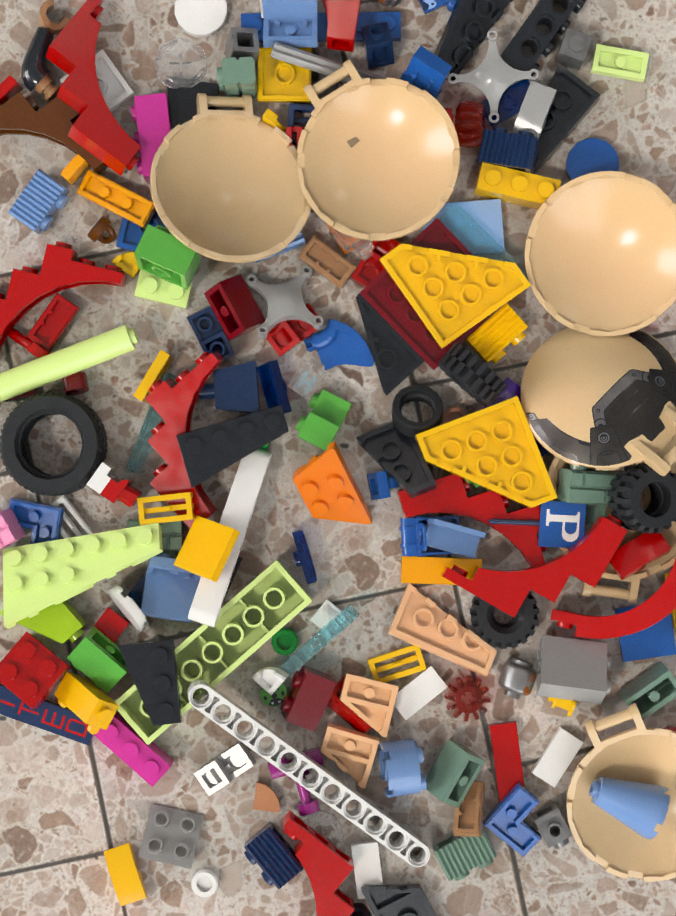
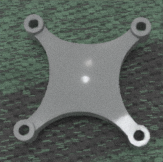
[448,29,539,124]
[246,265,324,339]

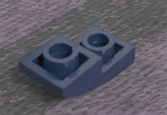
[187,305,235,361]

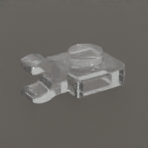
[329,227,375,261]

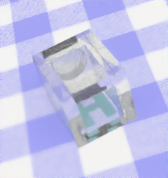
[287,358,327,402]

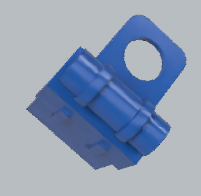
[400,46,453,99]
[399,516,459,557]

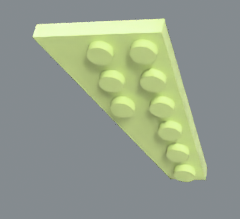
[3,523,163,629]

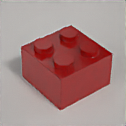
[0,631,72,710]

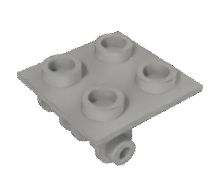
[138,804,204,869]

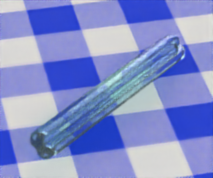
[126,372,177,474]

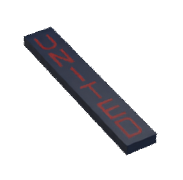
[0,684,93,746]

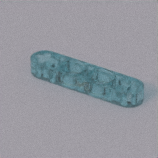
[278,604,360,681]

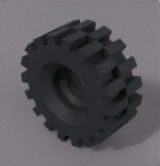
[438,343,507,407]
[470,591,540,649]

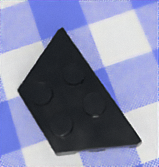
[361,884,437,916]

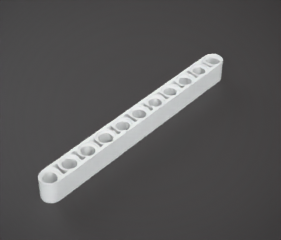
[187,680,430,867]

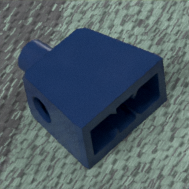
[199,361,260,413]

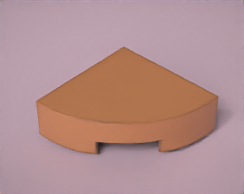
[253,781,280,813]

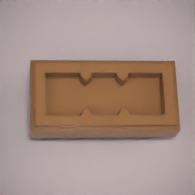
[298,235,357,290]
[453,781,485,837]

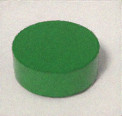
[271,628,298,655]

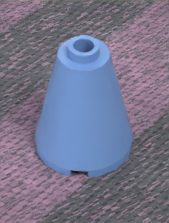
[589,777,670,840]

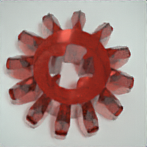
[454,101,486,148]
[444,675,491,722]

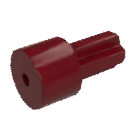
[62,371,89,396]

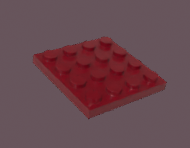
[359,218,495,370]

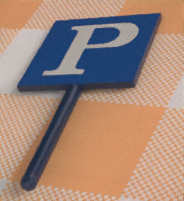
[489,501,586,548]

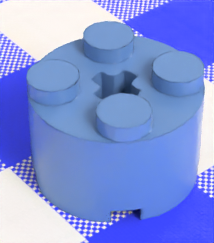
[378,738,426,798]

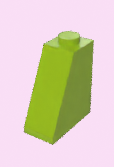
[0,600,87,644]

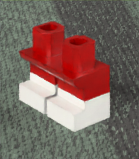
[86,462,143,507]

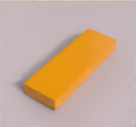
[76,169,156,229]
[401,556,482,585]

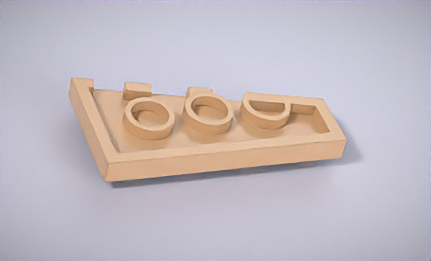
[388,583,497,677]

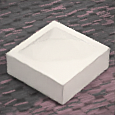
[310,599,348,637]

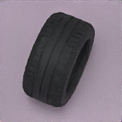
[0,392,108,496]

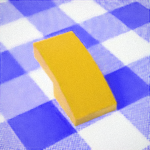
[104,843,148,906]

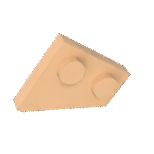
[339,673,399,737]
[320,723,380,789]

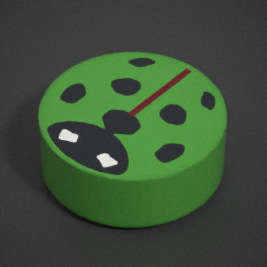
[260,683,287,707]

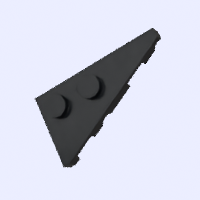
[356,294,424,396]

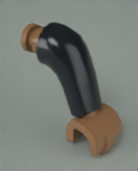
[21,0,70,101]

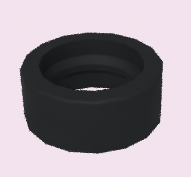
[392,385,443,438]

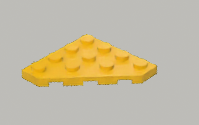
[379,243,531,348]
[415,396,558,508]

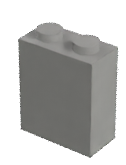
[536,635,611,704]

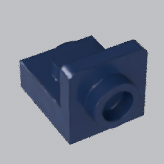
[361,22,394,69]

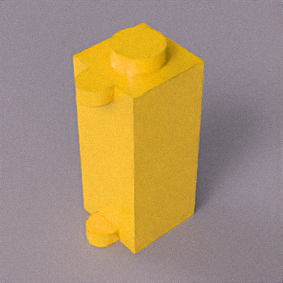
[54,671,119,735]

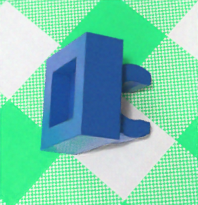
[366,470,400,500]

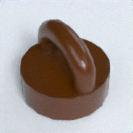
[87,216,116,244]

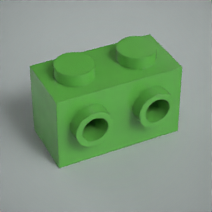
[66,626,128,693]

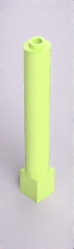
[0,324,139,402]

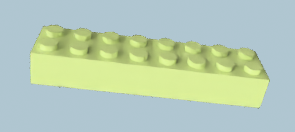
[115,559,313,745]

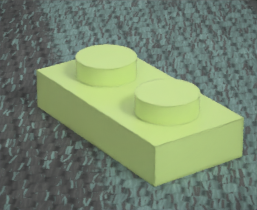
[590,44,649,82]
[134,270,193,309]

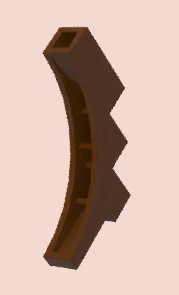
[0,92,107,174]

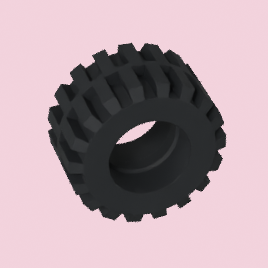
[607,463,676,534]

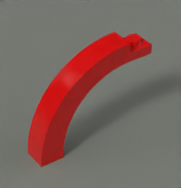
[550,558,676,639]

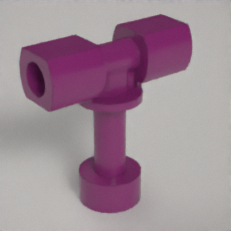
[268,747,324,816]

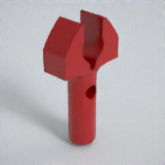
[8,328,50,358]

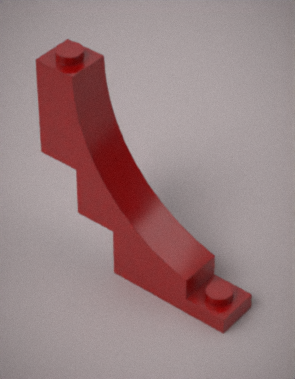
[46,0,141,176]
[441,515,628,617]
[283,810,355,916]

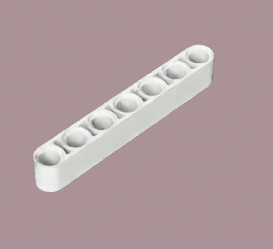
[188,448,272,627]

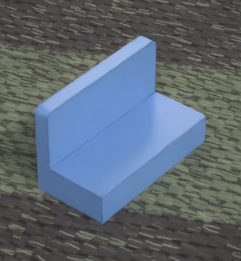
[422,518,486,559]

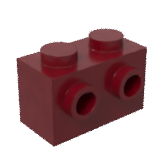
[204,274,265,341]
[280,664,337,732]

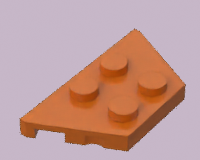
[293,442,372,524]

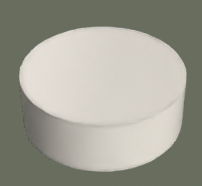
[191,868,219,897]

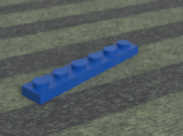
[241,11,401,43]

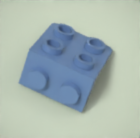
[262,0,318,48]
[141,553,201,623]

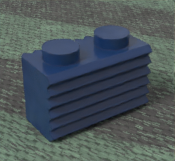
[477,127,540,174]
[244,822,304,889]

